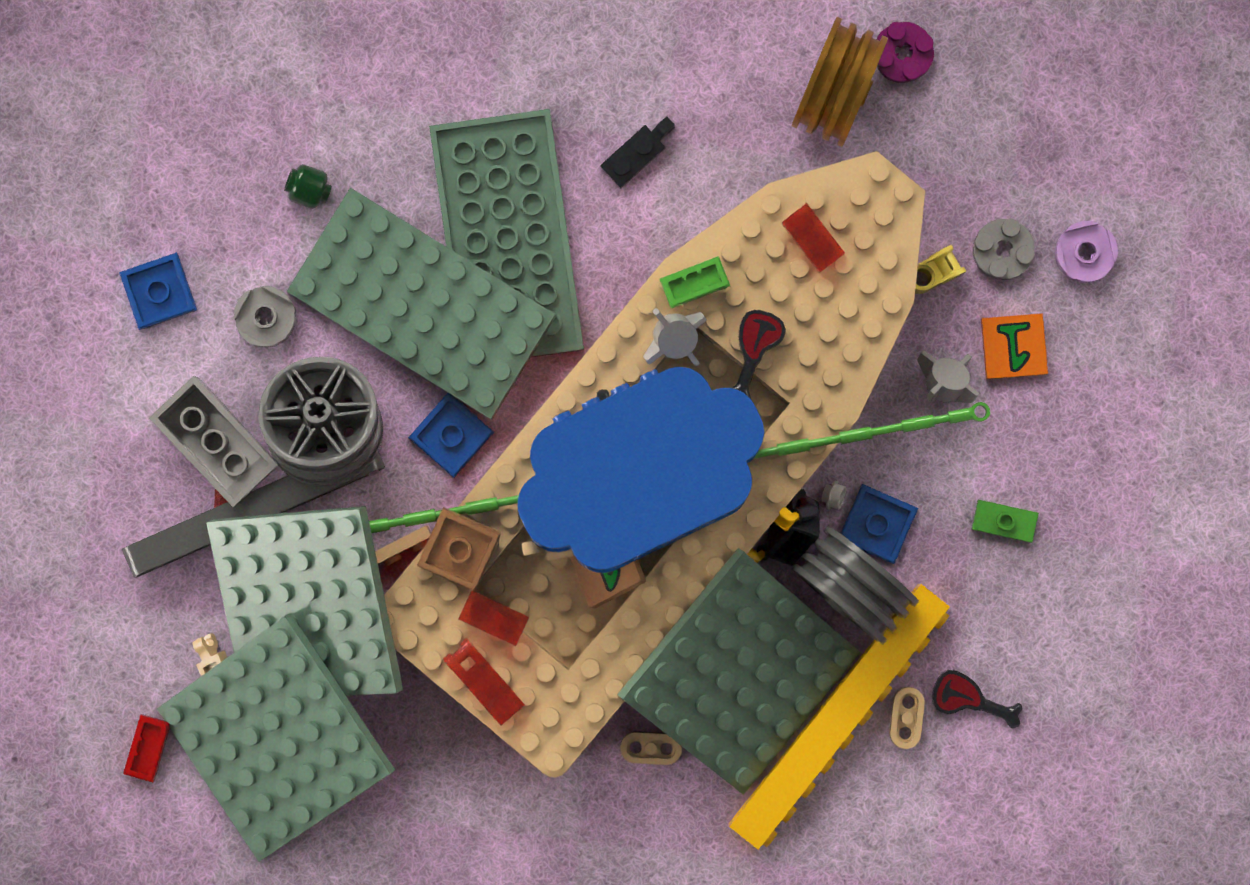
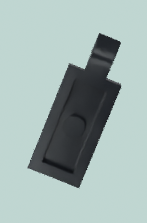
[600,116,675,189]

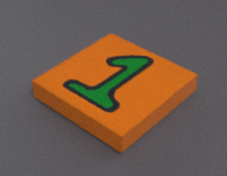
[981,313,1048,379]

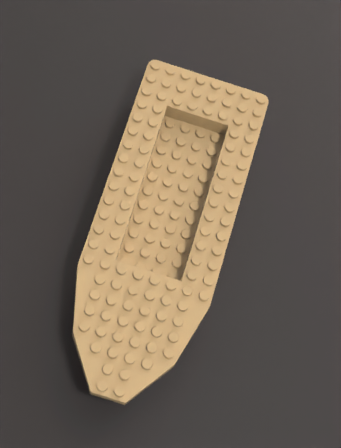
[384,151,925,778]

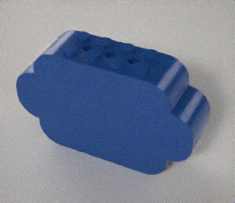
[518,367,764,573]

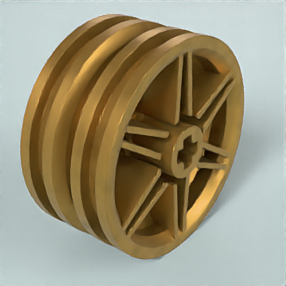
[791,17,888,147]

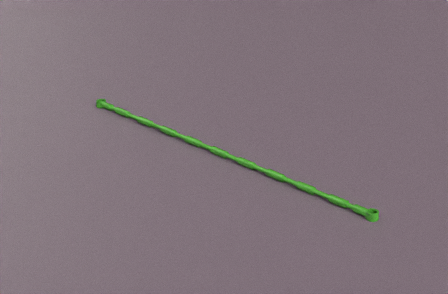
[369,402,990,533]

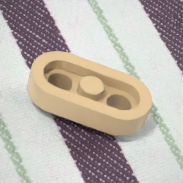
[889,687,925,749]
[620,732,682,765]

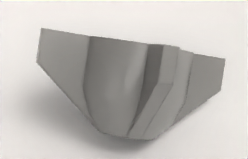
[643,308,707,366]
[917,350,979,403]

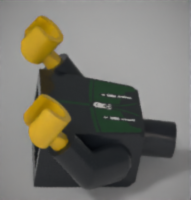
[747,488,820,566]

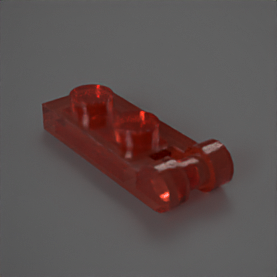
[443,638,525,726]

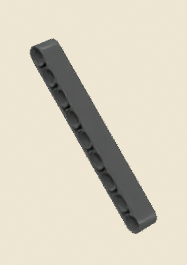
[122,451,385,578]

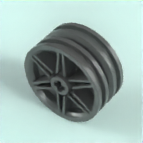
[258,357,383,486]
[792,526,919,645]

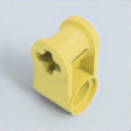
[915,245,966,294]

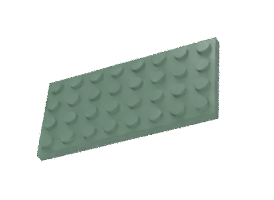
[429,109,584,358]
[287,188,557,420]

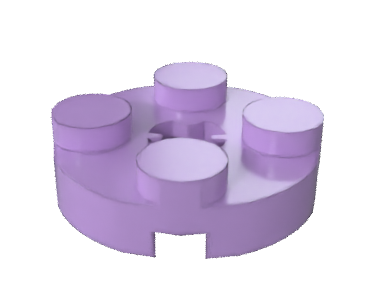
[1055,221,1118,283]

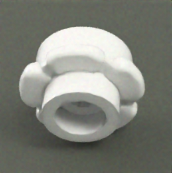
[822,480,846,510]

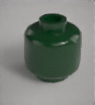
[284,164,332,209]

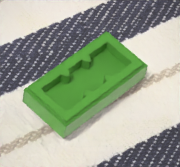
[660,256,730,309]
[971,500,1039,543]

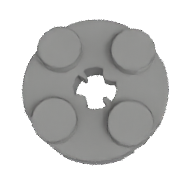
[973,219,1035,280]
[234,286,296,347]

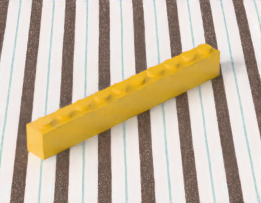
[728,584,950,850]

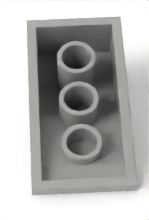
[149,376,279,507]

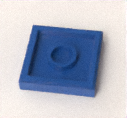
[119,252,197,330]
[408,393,494,478]
[840,484,918,564]

